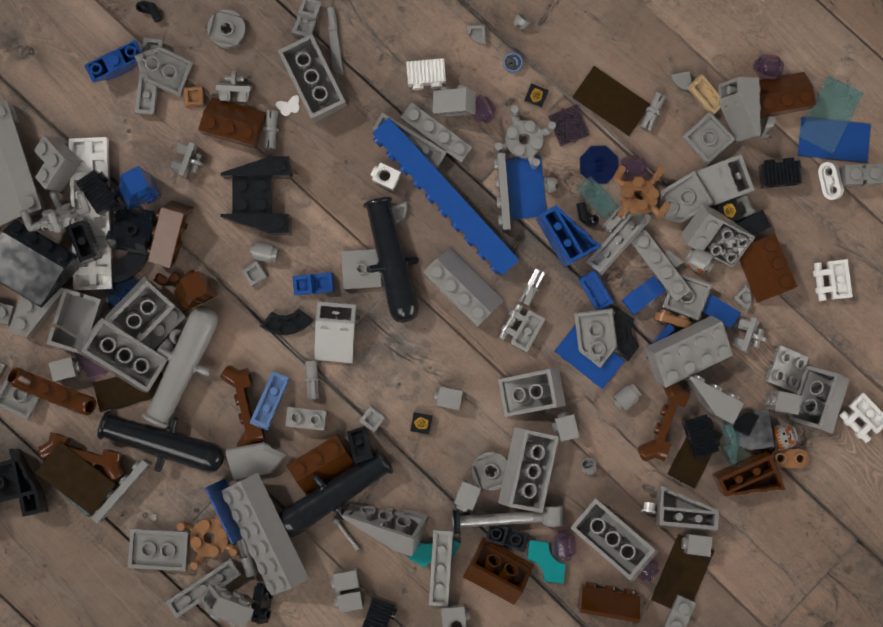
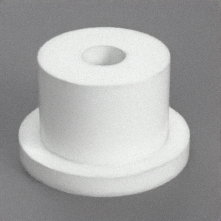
[641,502,657,514]

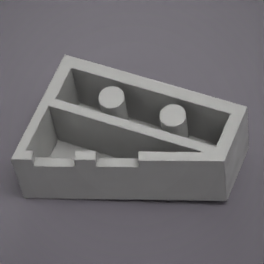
[8,287,64,338]

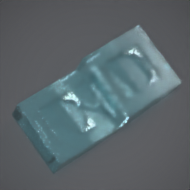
[577,176,617,219]
[721,424,737,465]

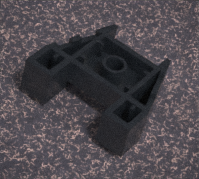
[220,156,292,235]
[0,448,49,517]

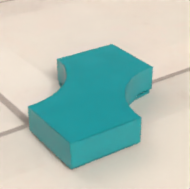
[408,539,461,568]
[527,539,566,584]

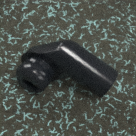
[136,1,163,23]
[576,202,599,227]

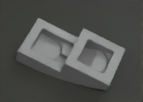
[292,0,322,39]

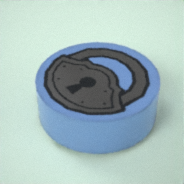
[503,53,523,73]

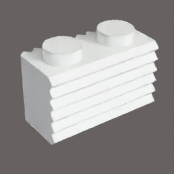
[406,58,446,90]

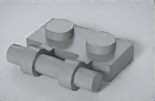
[498,304,545,353]

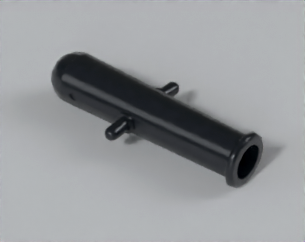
[363,197,419,323]
[97,411,224,473]
[279,448,393,537]

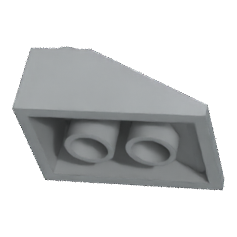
[498,368,566,417]

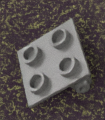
[765,345,809,393]

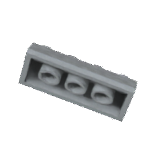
[423,247,504,328]
[77,318,168,392]

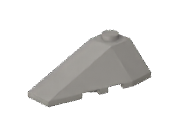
[342,504,429,557]

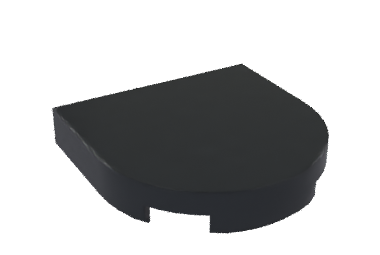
[733,409,776,451]

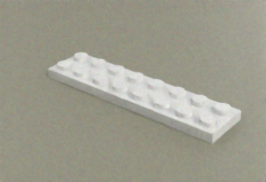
[69,137,114,291]

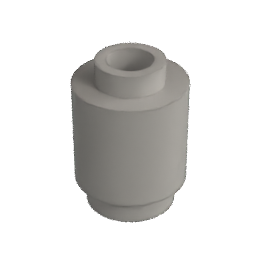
[250,241,279,263]
[613,384,642,411]

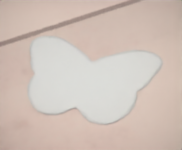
[275,95,299,116]

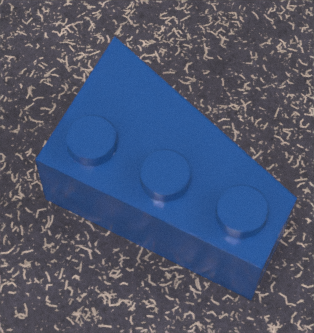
[117,166,161,212]
[536,205,602,268]

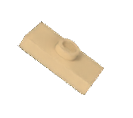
[687,74,721,115]

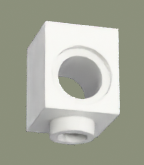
[371,162,401,192]

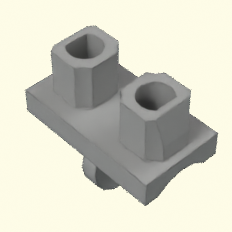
[216,70,253,102]
[170,142,205,179]
[732,317,767,354]

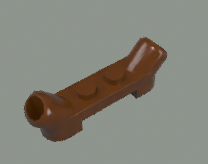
[221,365,266,447]
[7,367,96,415]
[638,382,690,462]
[38,432,126,481]

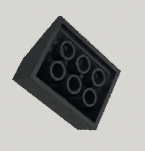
[0,219,79,308]

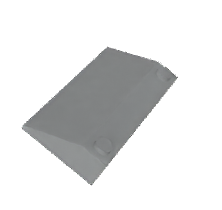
[0,100,48,228]

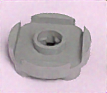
[207,9,246,49]
[472,452,507,491]

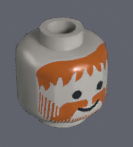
[685,248,715,274]
[772,423,798,451]

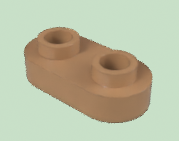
[654,310,693,329]
[770,448,809,468]

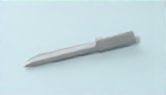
[327,7,344,75]

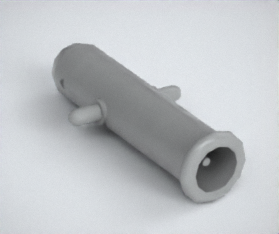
[142,306,218,428]

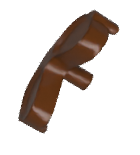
[153,271,181,285]

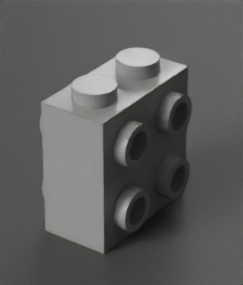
[201,584,254,627]

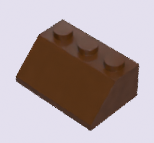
[759,72,816,118]
[198,97,266,149]
[739,234,797,303]
[286,434,356,495]
[463,537,534,605]
[577,581,640,623]

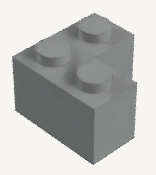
[34,136,81,192]

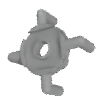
[494,105,556,170]
[20,191,91,233]

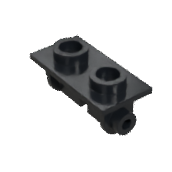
[251,582,274,625]

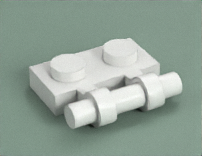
[813,259,853,301]
[839,393,883,443]

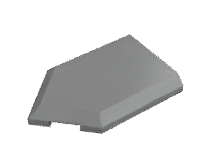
[134,46,193,97]
[655,171,714,223]
[574,308,617,368]
[226,442,287,480]

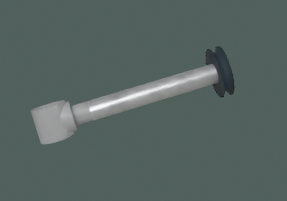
[452,505,564,537]

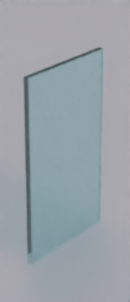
[798,76,863,154]

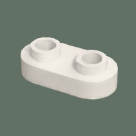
[818,162,844,200]

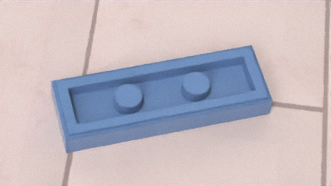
[250,371,290,431]

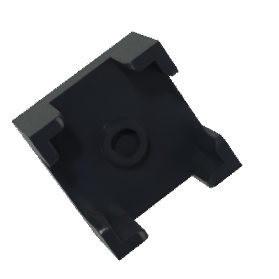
[106,204,157,255]

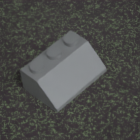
[788,365,850,434]

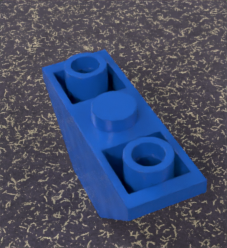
[84,40,142,83]

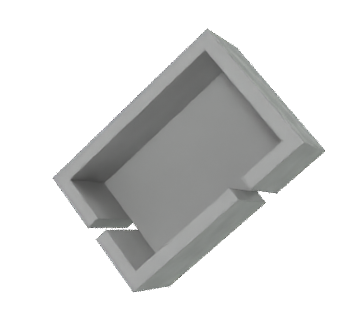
[46,288,106,353]

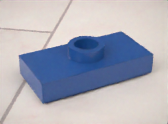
[578,270,614,310]

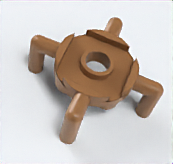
[613,165,670,219]
[177,513,239,570]

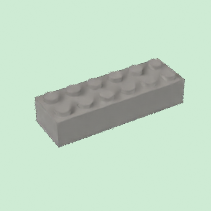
[221,473,309,596]

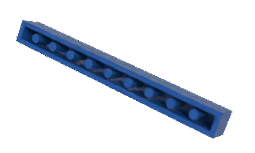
[372,118,519,275]

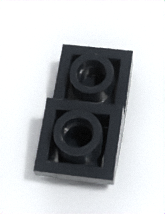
[736,210,771,236]
[485,525,530,552]

